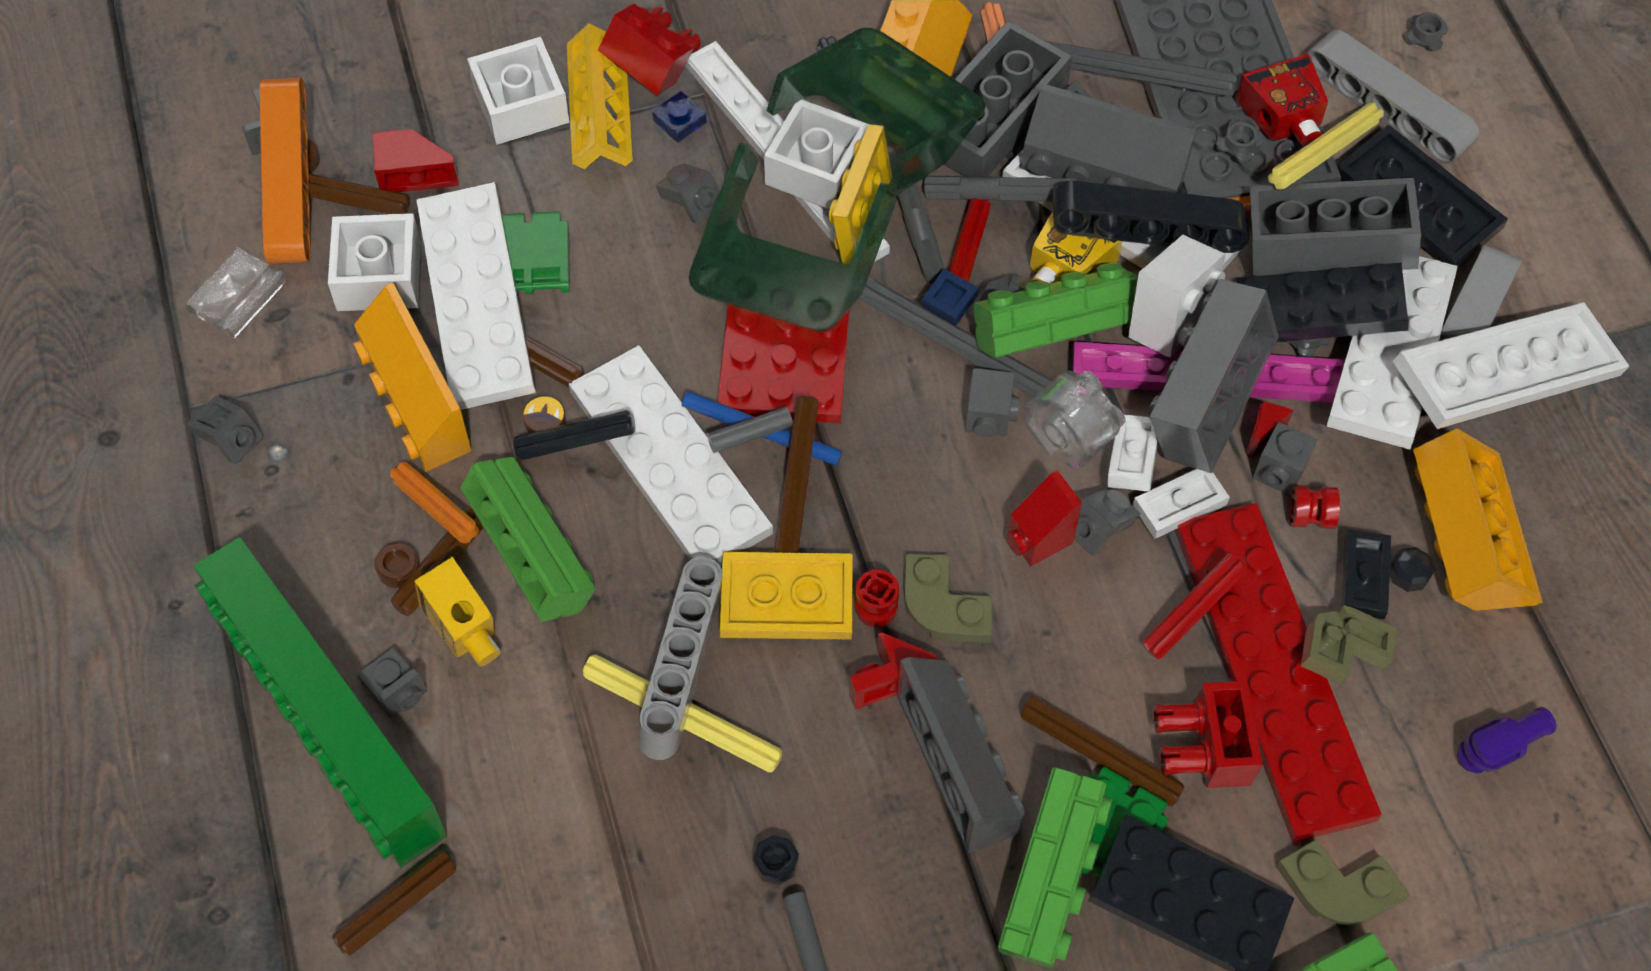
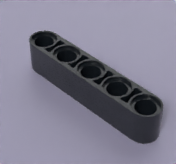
[1053,181,1249,253]

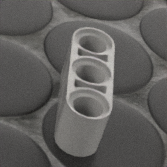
[1440,244,1522,339]

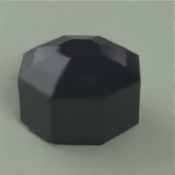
[1390,547,1435,592]
[753,835,799,885]

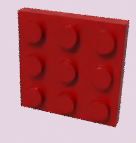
[717,303,849,424]

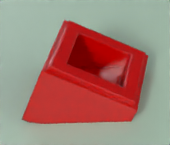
[1246,401,1293,458]

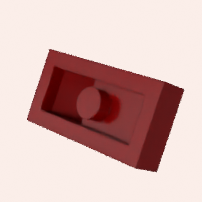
[849,633,938,710]

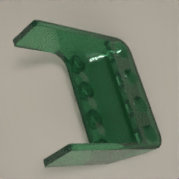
[766,27,985,198]
[689,142,897,332]

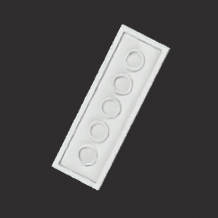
[416,182,536,410]
[1327,256,1458,449]
[1393,302,1630,429]
[569,345,773,565]

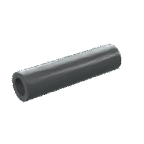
[707,407,793,453]
[783,892,828,971]

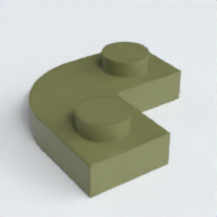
[904,554,992,643]
[1301,605,1397,685]
[1276,839,1410,928]

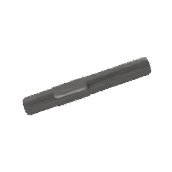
[888,149,945,283]
[924,176,1078,202]

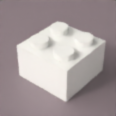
[467,37,570,145]
[764,98,868,209]
[328,213,421,311]
[1128,235,1225,358]

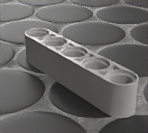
[1307,29,1480,164]
[639,557,722,760]

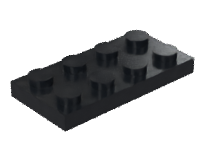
[1337,124,1508,266]
[1237,262,1409,342]
[1088,814,1294,971]

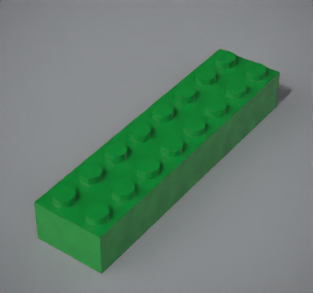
[193,537,447,868]

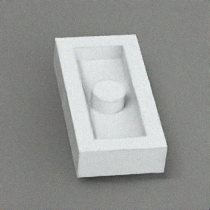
[1108,414,1159,492]
[1133,469,1230,539]

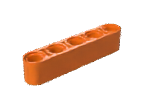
[259,77,311,265]

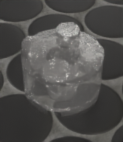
[1024,371,1126,468]

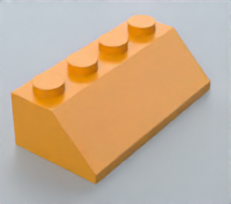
[861,0,972,122]
[353,282,472,472]
[1413,428,1543,611]

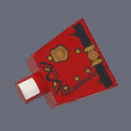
[1236,53,1328,147]

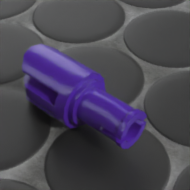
[1457,707,1557,774]

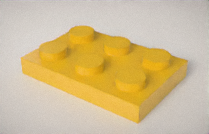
[829,124,893,270]
[720,552,853,640]

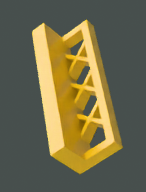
[567,23,633,169]

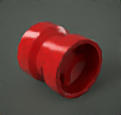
[1288,485,1340,529]
[855,569,899,627]

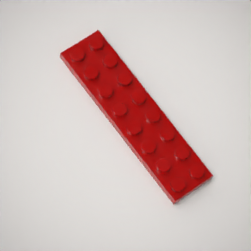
[1175,503,1382,843]

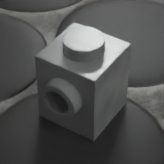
[965,368,1020,437]
[1253,422,1318,496]

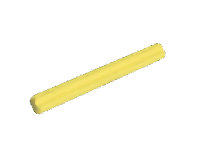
[1268,102,1384,190]
[582,654,782,772]

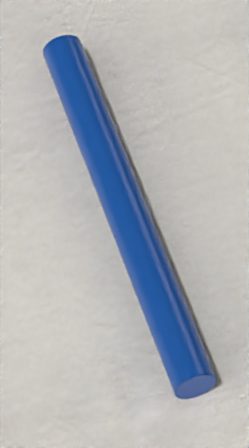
[681,391,843,466]

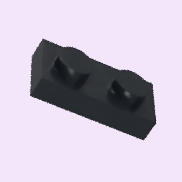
[1341,529,1391,620]

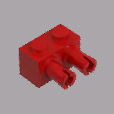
[598,3,701,95]
[1153,681,1263,788]

